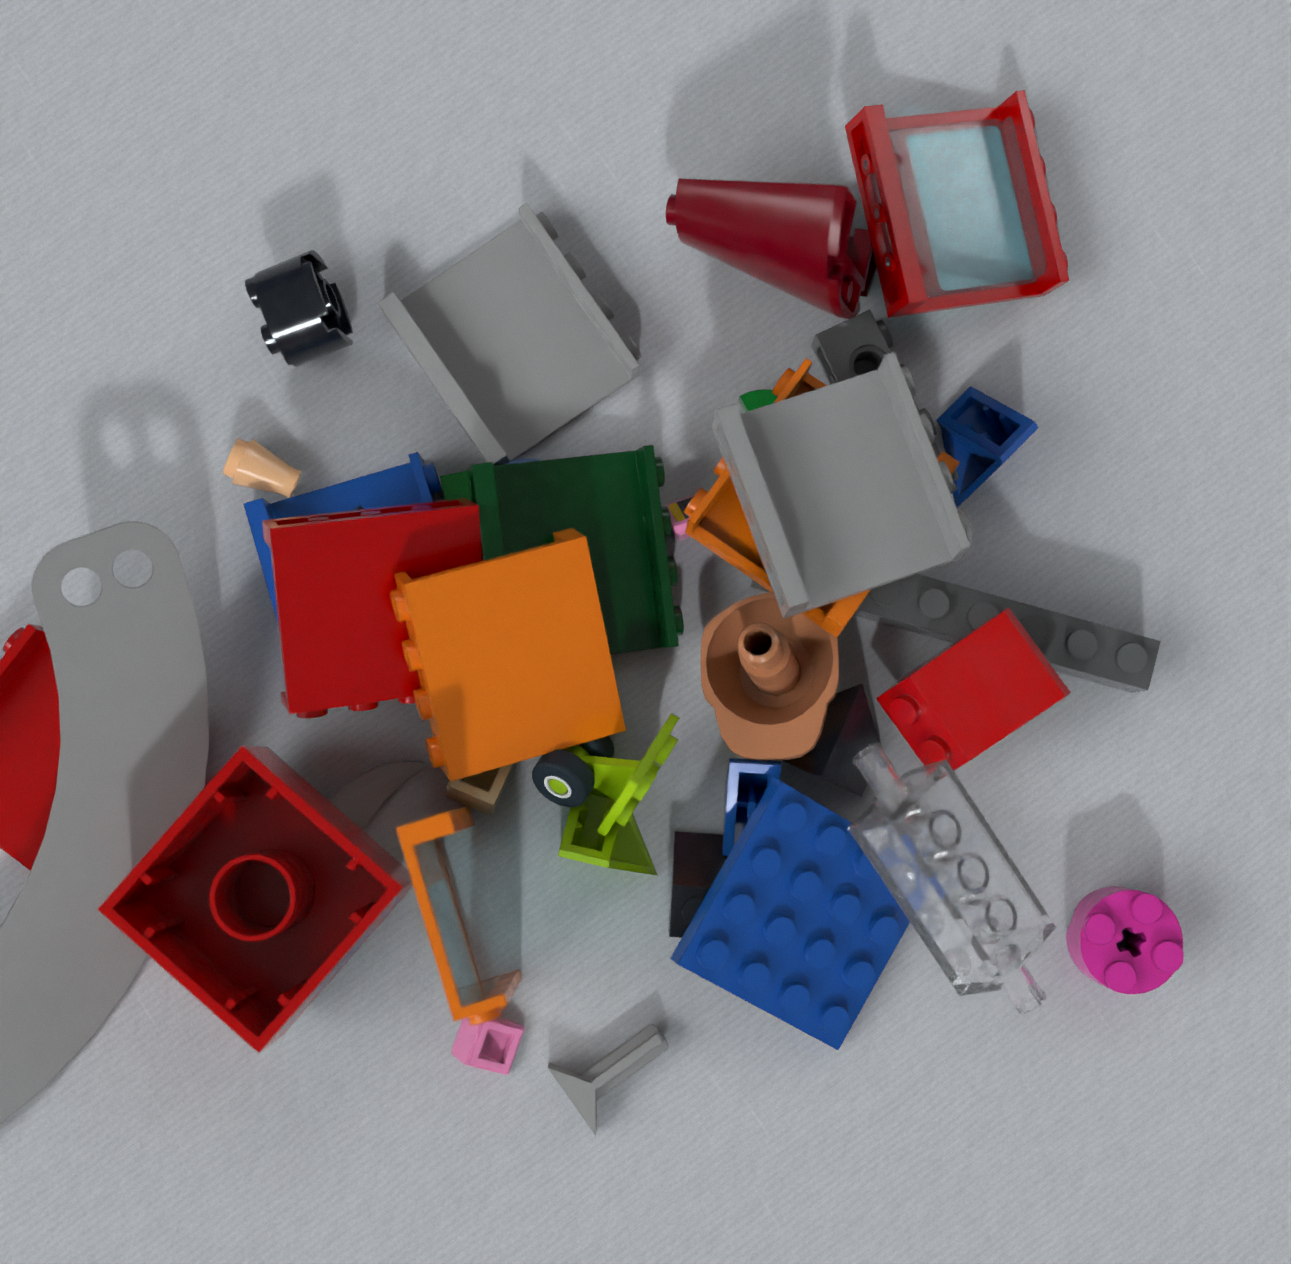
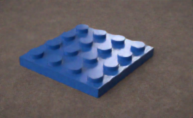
[670,777,937,1050]

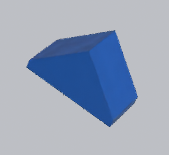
[723,758,781,856]

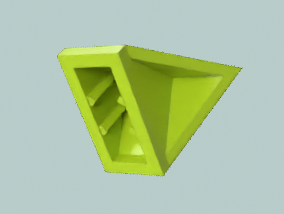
[558,788,658,876]

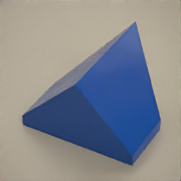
[936,386,1039,509]

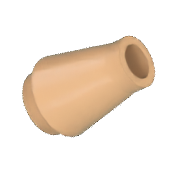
[223,438,302,498]

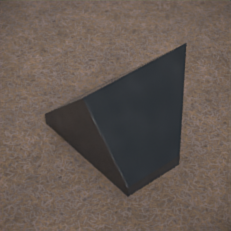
[780,683,882,797]

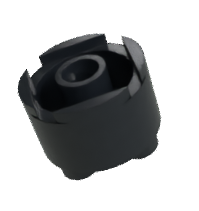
[245,250,353,367]

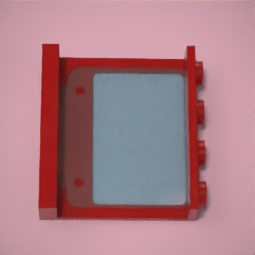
[845,90,1069,318]

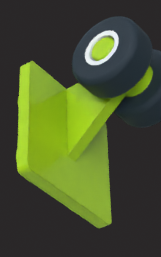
[532,713,680,836]

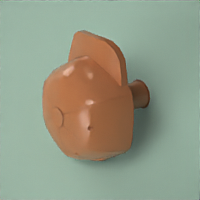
[700,593,839,761]

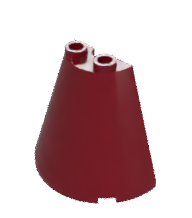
[665,178,877,319]

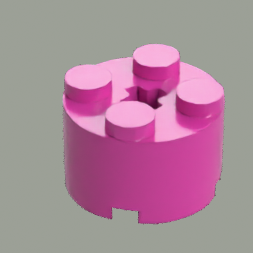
[1066,886,1184,994]

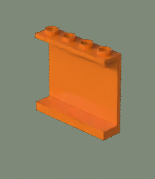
[390,528,626,782]

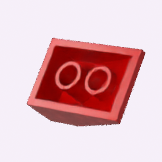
[876,607,1071,781]

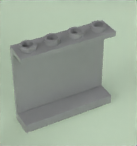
[378,203,642,466]
[712,352,973,619]

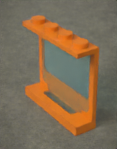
[396,806,522,1026]

